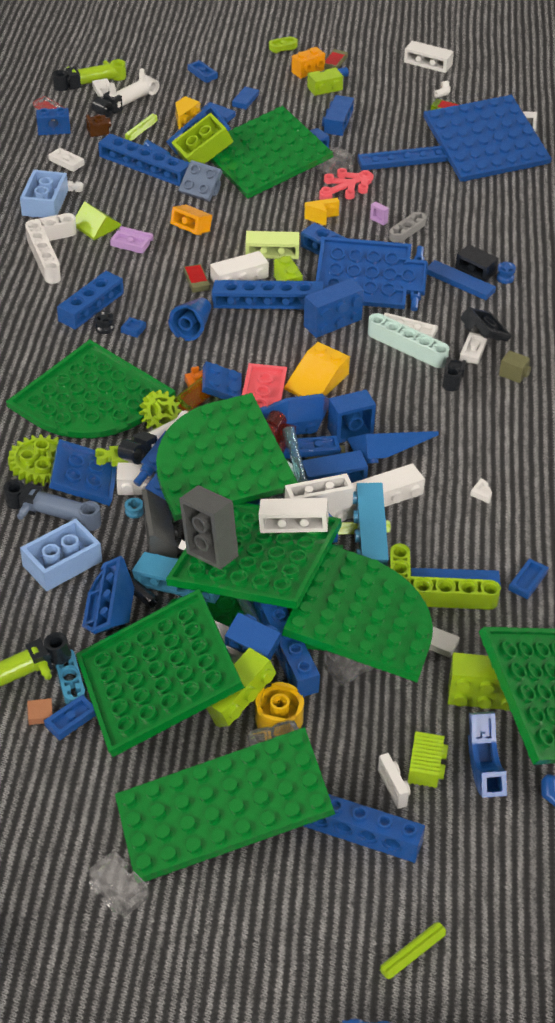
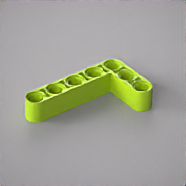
[389,543,501,610]

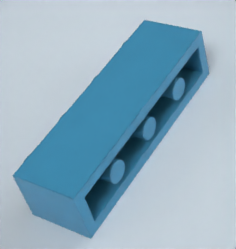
[353,483,389,566]
[132,552,220,604]

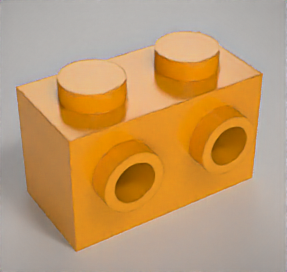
[291,47,325,79]
[170,204,212,235]

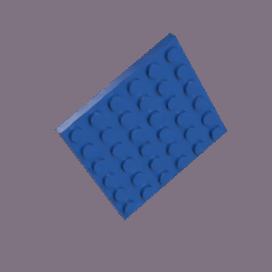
[423,95,552,182]

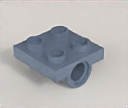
[178,160,223,202]

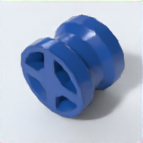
[496,262,516,284]

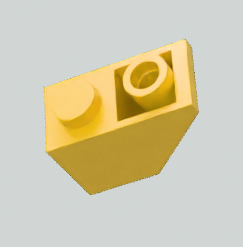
[175,96,201,129]

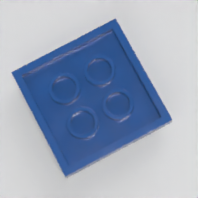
[49,439,117,506]

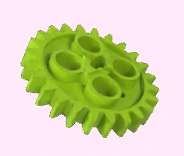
[8,434,65,487]

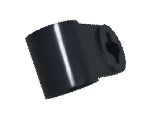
[442,357,466,391]

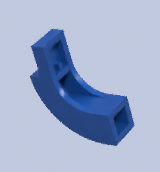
[468,711,507,798]

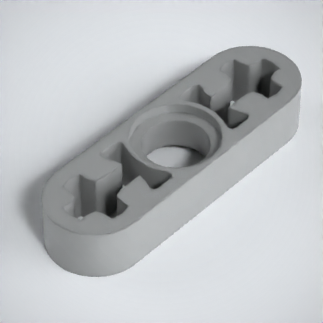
[389,212,426,243]

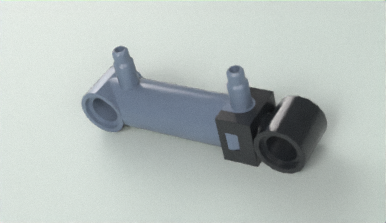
[3,479,101,531]

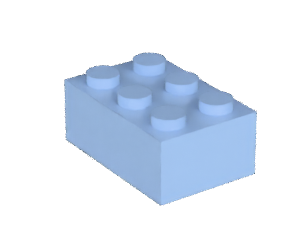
[20,170,68,218]
[20,519,102,592]

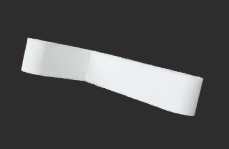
[25,213,77,284]

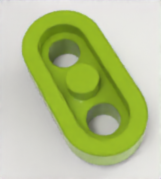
[269,37,298,53]

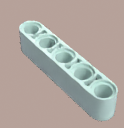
[368,313,449,368]

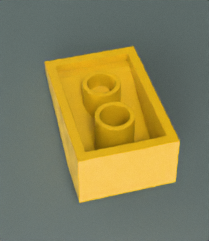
[284,342,350,396]

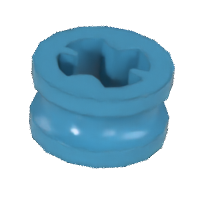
[124,498,143,519]

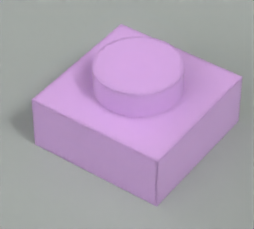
[370,202,389,226]

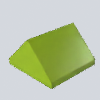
[75,201,121,240]

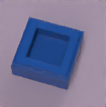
[121,317,146,338]

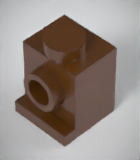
[86,115,111,137]

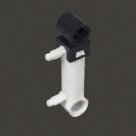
[92,68,159,118]
[118,410,189,465]

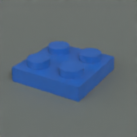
[202,361,242,400]

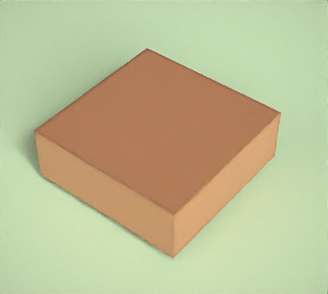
[27,698,53,725]

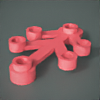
[319,168,374,200]

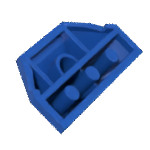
[260,394,329,437]
[82,556,134,634]

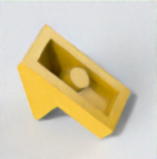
[304,198,340,225]

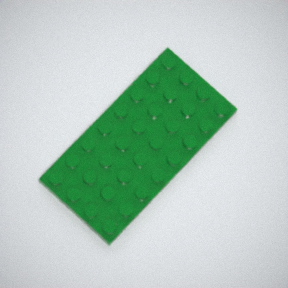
[115,727,335,884]

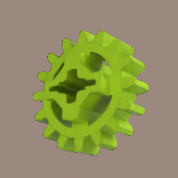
[139,390,182,430]

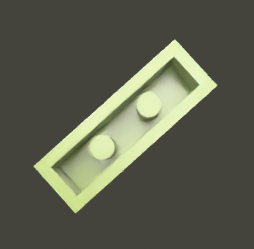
[246,231,299,259]

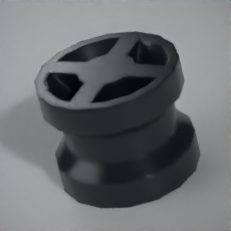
[95,311,114,334]

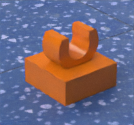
[184,366,203,390]

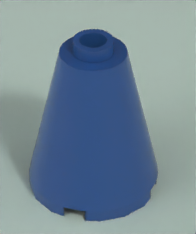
[168,298,211,341]

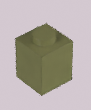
[499,350,531,383]

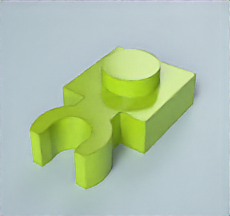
[95,446,131,466]

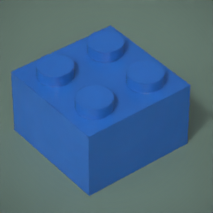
[327,389,376,443]

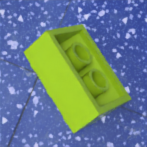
[206,647,277,727]

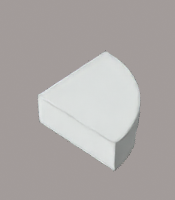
[471,478,492,503]

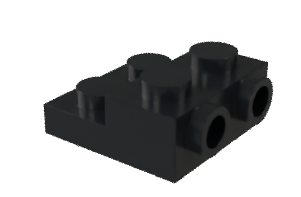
[460,307,512,342]

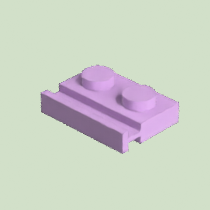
[110,226,153,254]

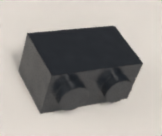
[455,244,499,282]

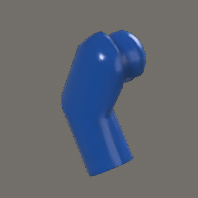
[541,774,555,807]

